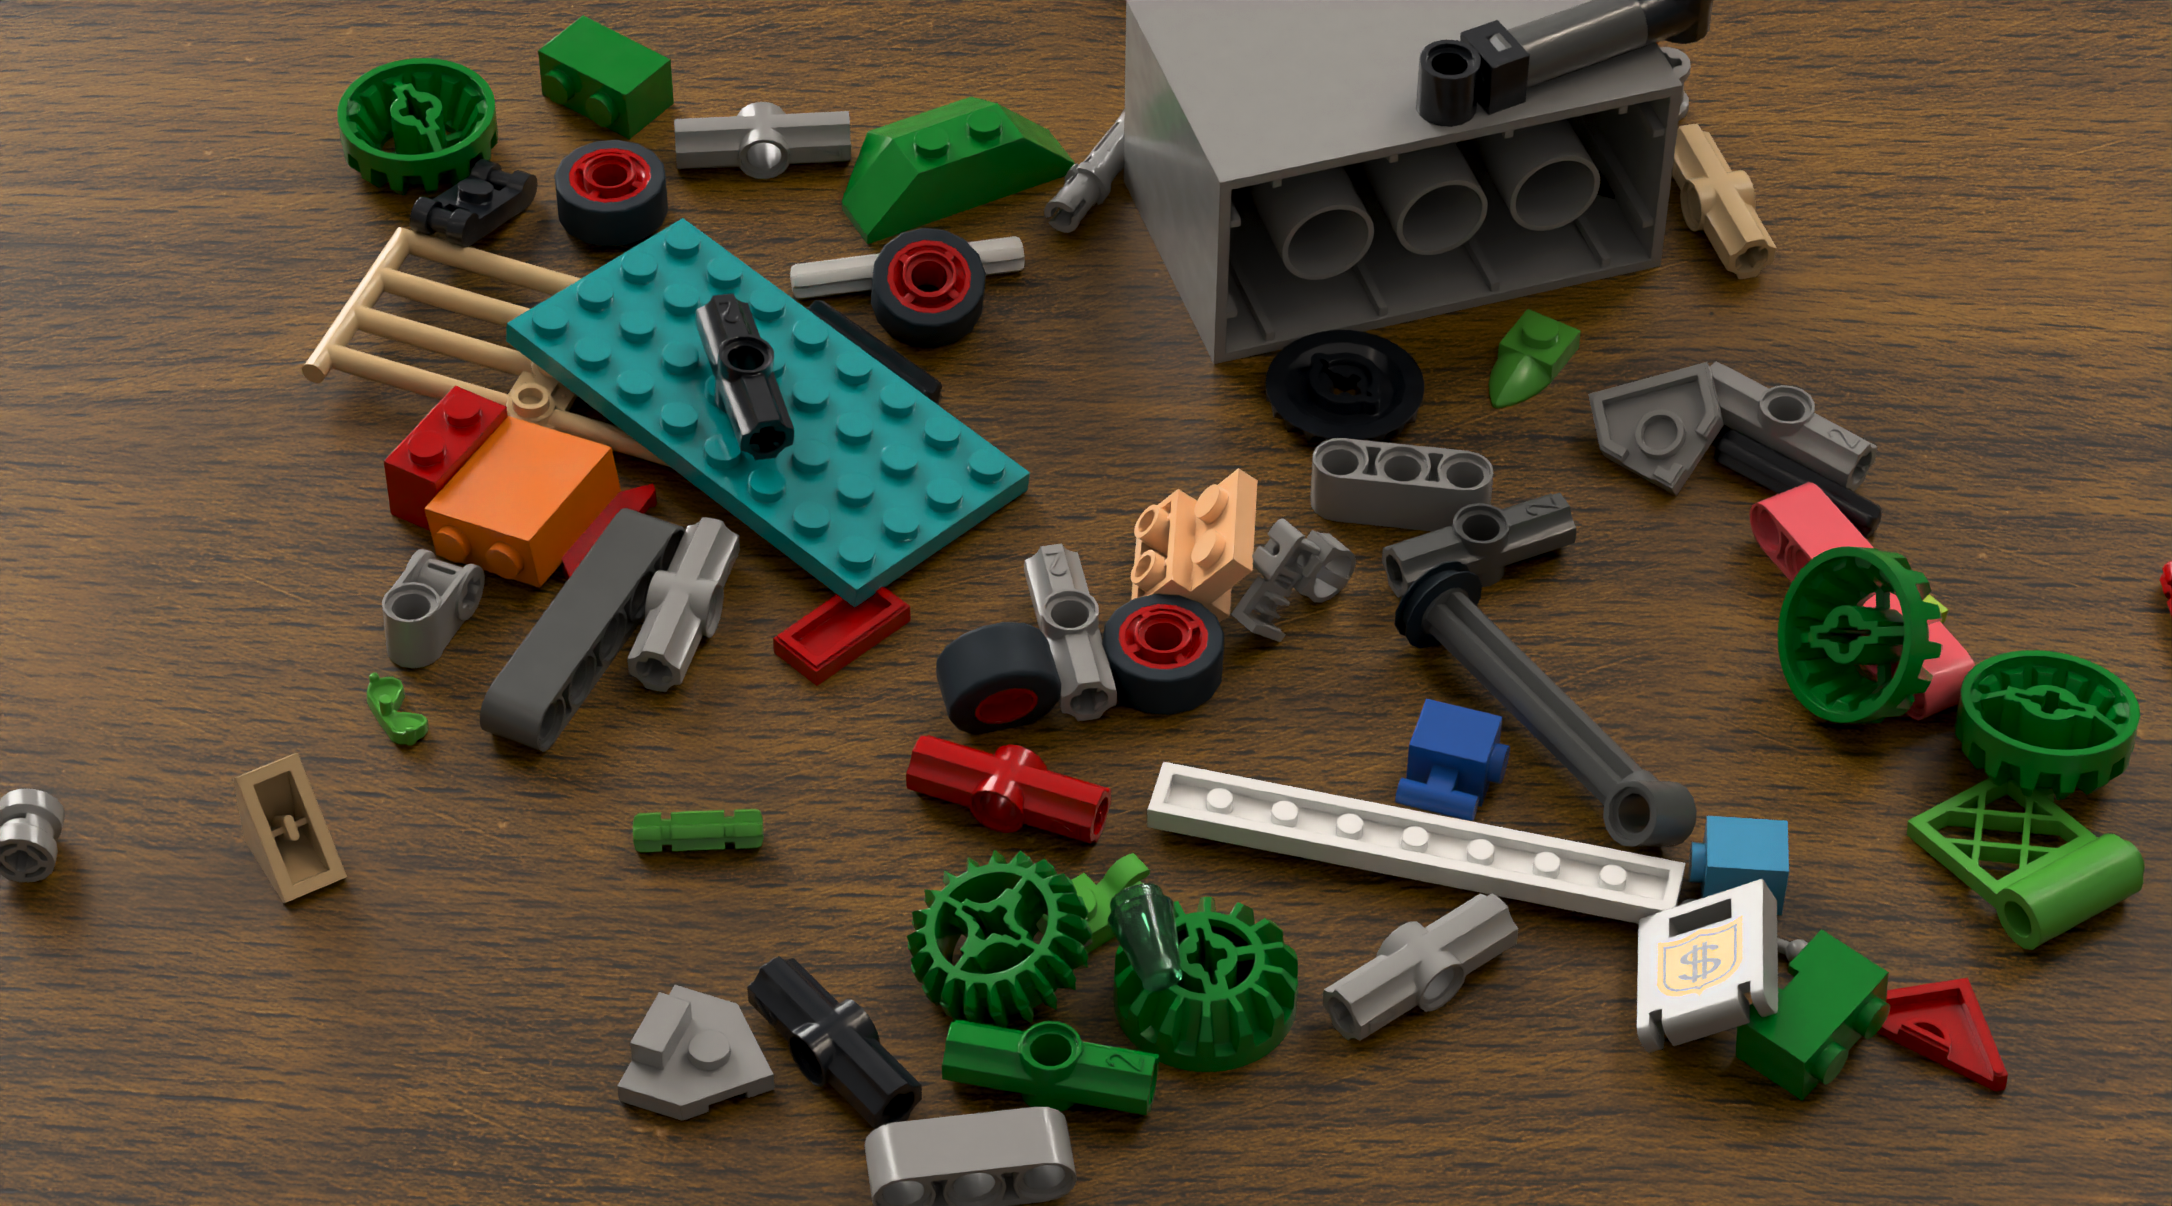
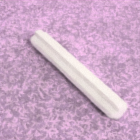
[790,236,1025,300]

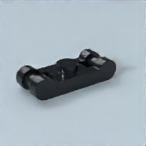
[410,158,538,247]

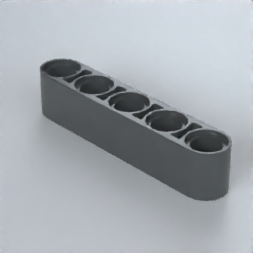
[480,508,685,752]

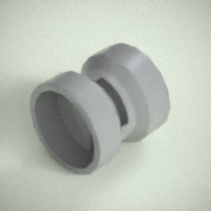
[0,789,65,882]

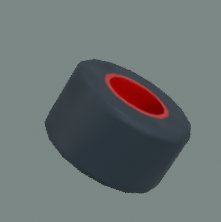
[936,622,1061,735]

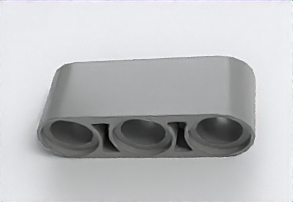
[1310,438,1494,531]
[864,1107,1077,1206]

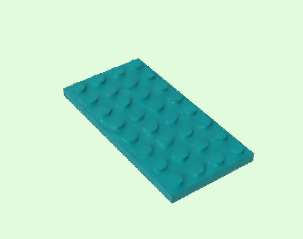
[506,218,1030,608]

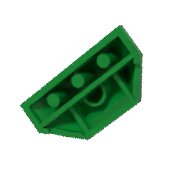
[841,97,1076,245]

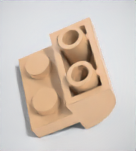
[1131,468,1258,622]

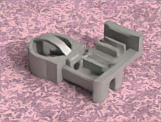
[1231,518,1356,642]

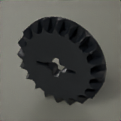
[1266,330,1424,443]

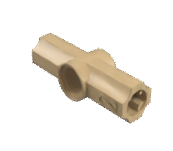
[1672,124,1777,279]

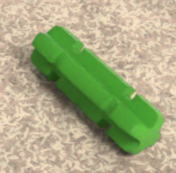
[633,809,764,853]

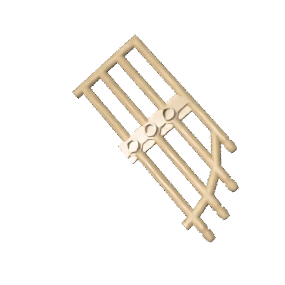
[302,227,670,467]

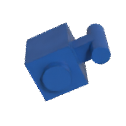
[1395,699,1510,822]

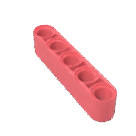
[1750,482,1975,721]

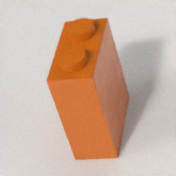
[424,416,621,588]

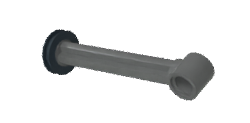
[1394,560,1697,847]

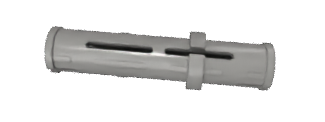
[1044,109,1125,233]

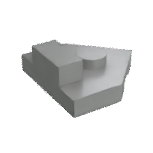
[1588,362,1724,496]
[617,985,774,1121]

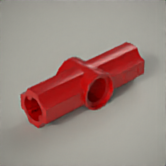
[906,735,1111,843]

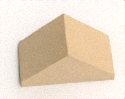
[233,753,347,903]

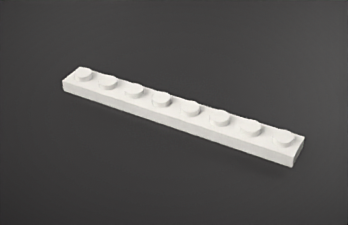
[1147,762,1685,924]

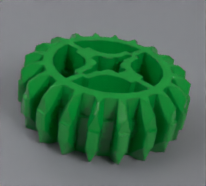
[907,850,1092,1028]

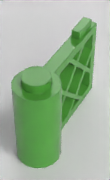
[1907,778,2145,950]

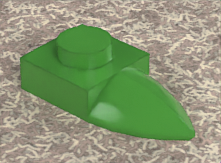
[1488,309,1581,409]

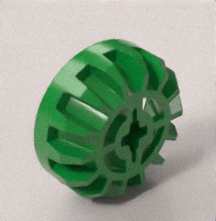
[337,58,498,195]
[1777,546,1943,724]
[1955,650,2140,800]
[1113,897,1298,1072]

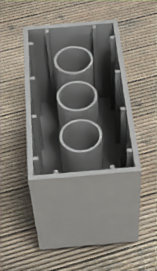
[1124,0,1683,364]

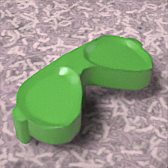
[367,673,429,746]

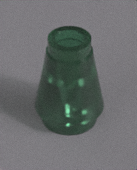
[1108,883,1183,991]

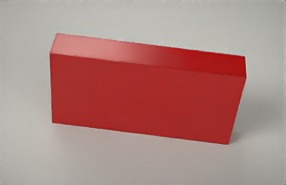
[773,586,911,686]

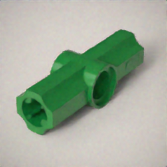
[942,1019,1159,1115]

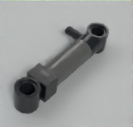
[1416,0,1713,127]

